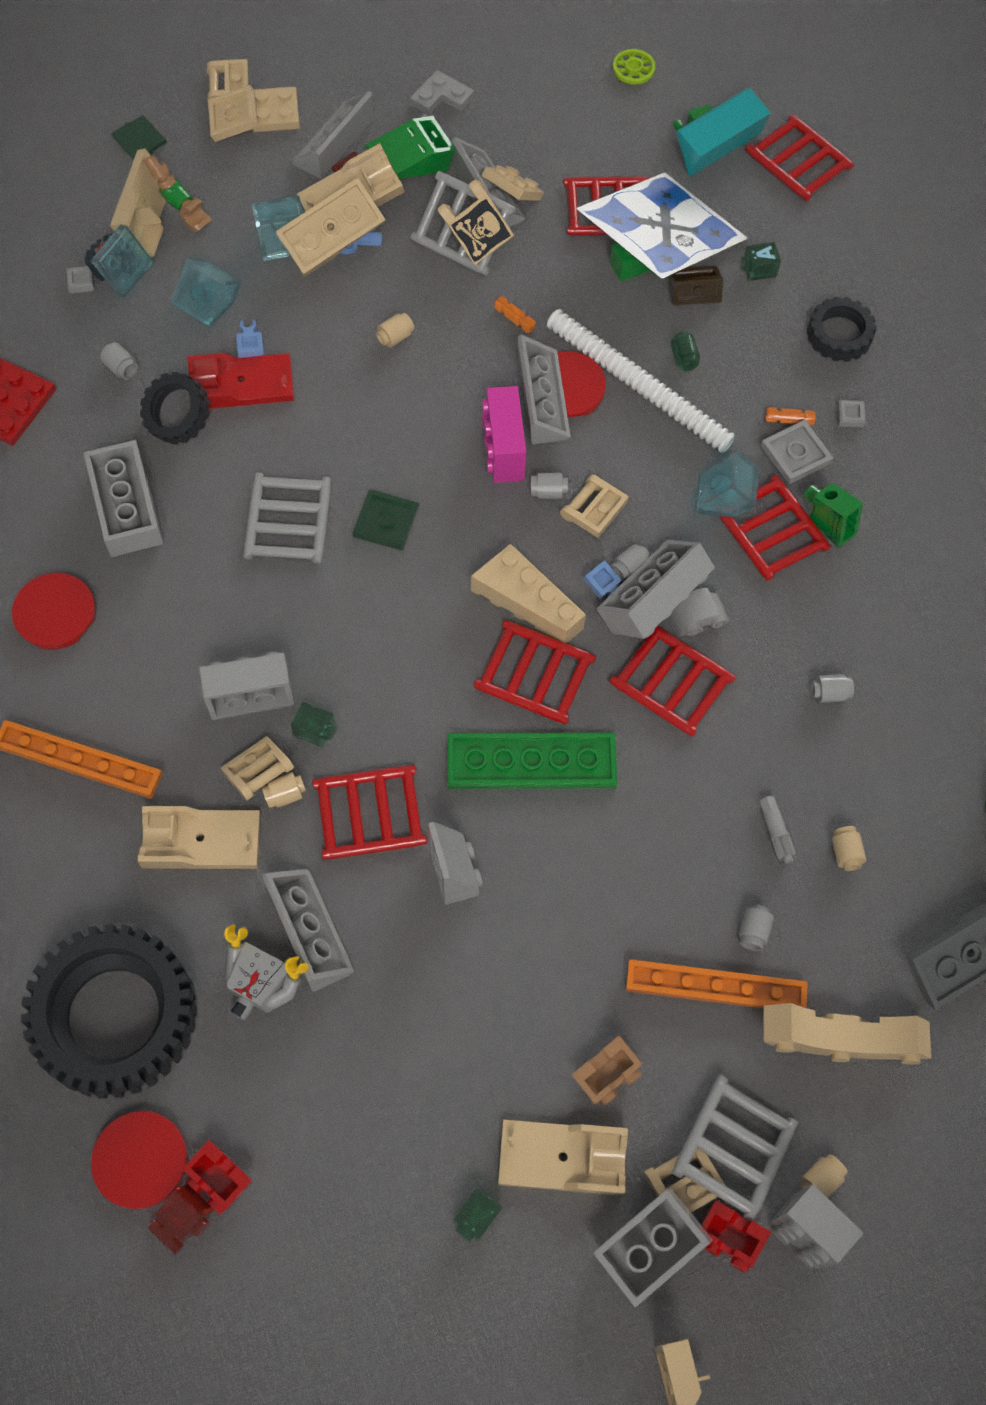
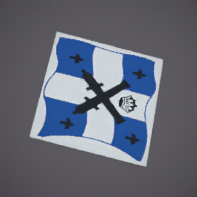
[576,173,748,279]

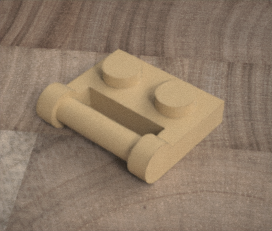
[207,59,249,102]
[560,474,629,538]
[221,736,294,801]
[644,1148,725,1212]

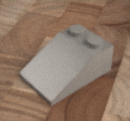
[428,822,483,905]

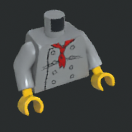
[224,924,309,1021]

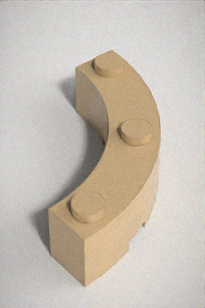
[764,1003,931,1065]

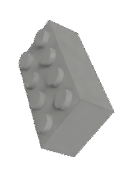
[84,440,164,557]
[597,540,715,639]

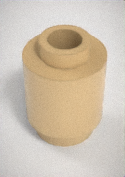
[376,313,414,348]
[262,772,306,808]
[832,826,866,871]
[801,1154,848,1198]

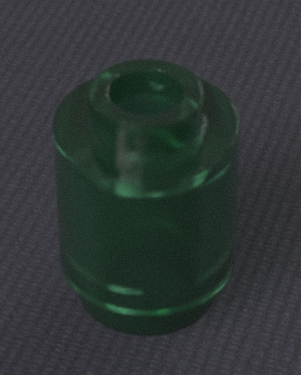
[670,332,700,371]

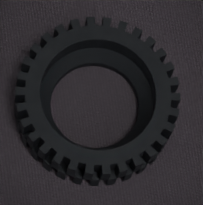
[21,924,197,1099]

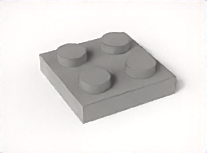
[761,420,834,484]

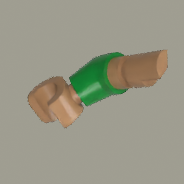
[143,156,212,232]

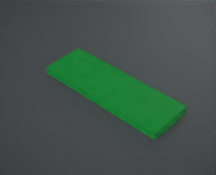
[448,733,618,789]

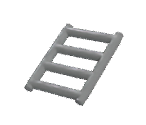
[410,171,516,276]
[243,472,331,564]
[672,1075,798,1221]

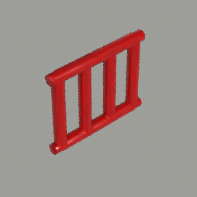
[745,114,854,202]
[563,176,650,236]
[714,475,831,581]
[473,620,596,725]
[609,626,736,737]
[312,765,427,860]

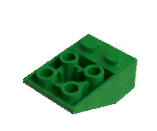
[365,116,455,179]

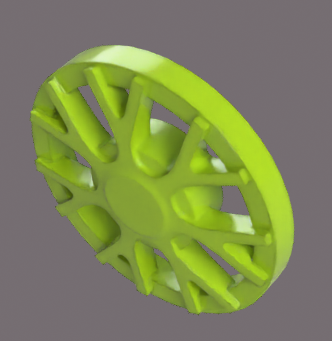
[613,49,655,85]

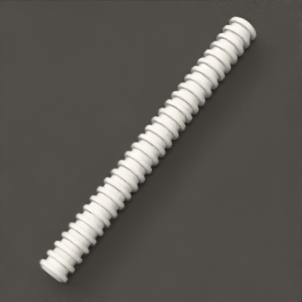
[547,309,735,453]

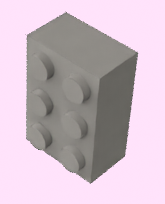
[199,652,295,720]
[769,1184,864,1269]
[594,1188,713,1307]

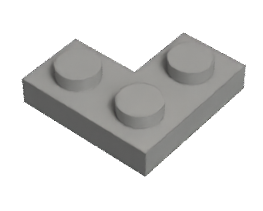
[410,70,474,115]

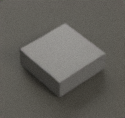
[66,266,95,294]
[837,400,866,427]

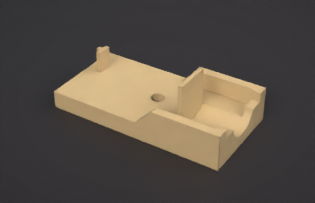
[297,143,405,231]
[110,149,173,259]
[276,178,385,278]
[137,806,261,869]
[498,1119,628,1196]
[655,1339,710,1405]

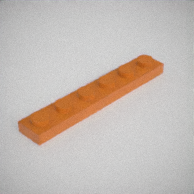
[0,720,163,799]
[626,959,808,1009]

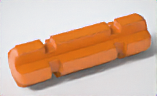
[494,296,536,333]
[765,407,816,426]

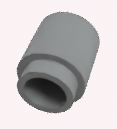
[100,342,138,380]
[531,472,568,499]
[610,544,650,582]
[810,674,854,703]
[738,905,774,951]

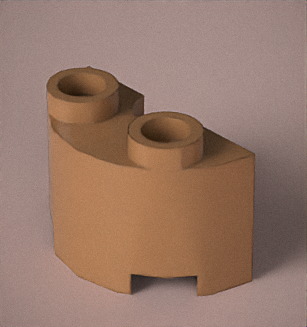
[572,1036,643,1106]

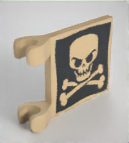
[438,179,515,265]

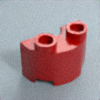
[182,1140,253,1215]
[701,1200,772,1273]

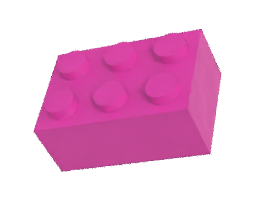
[481,386,526,483]

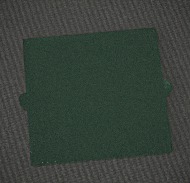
[111,115,167,160]

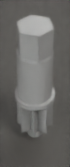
[759,796,796,864]

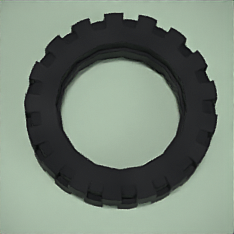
[807,297,877,362]
[140,372,210,445]

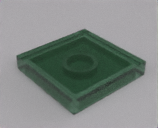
[352,489,419,551]

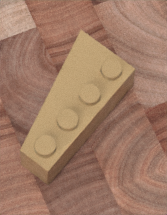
[471,544,586,643]

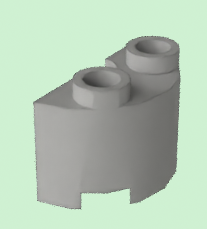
[670,588,729,637]

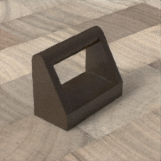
[668,266,724,305]

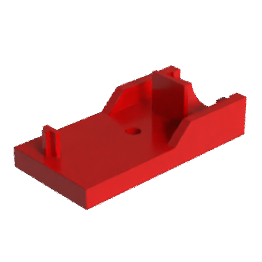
[187,353,294,409]

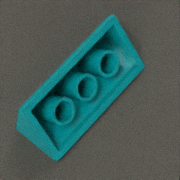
[676,88,771,176]

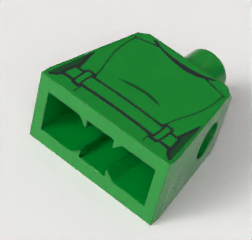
[804,483,863,548]

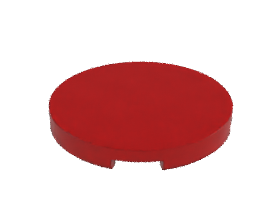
[557,351,606,417]
[12,573,96,650]
[91,1111,188,1210]

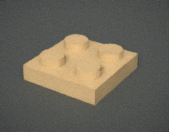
[208,85,258,142]
[253,87,300,132]
[482,165,544,201]

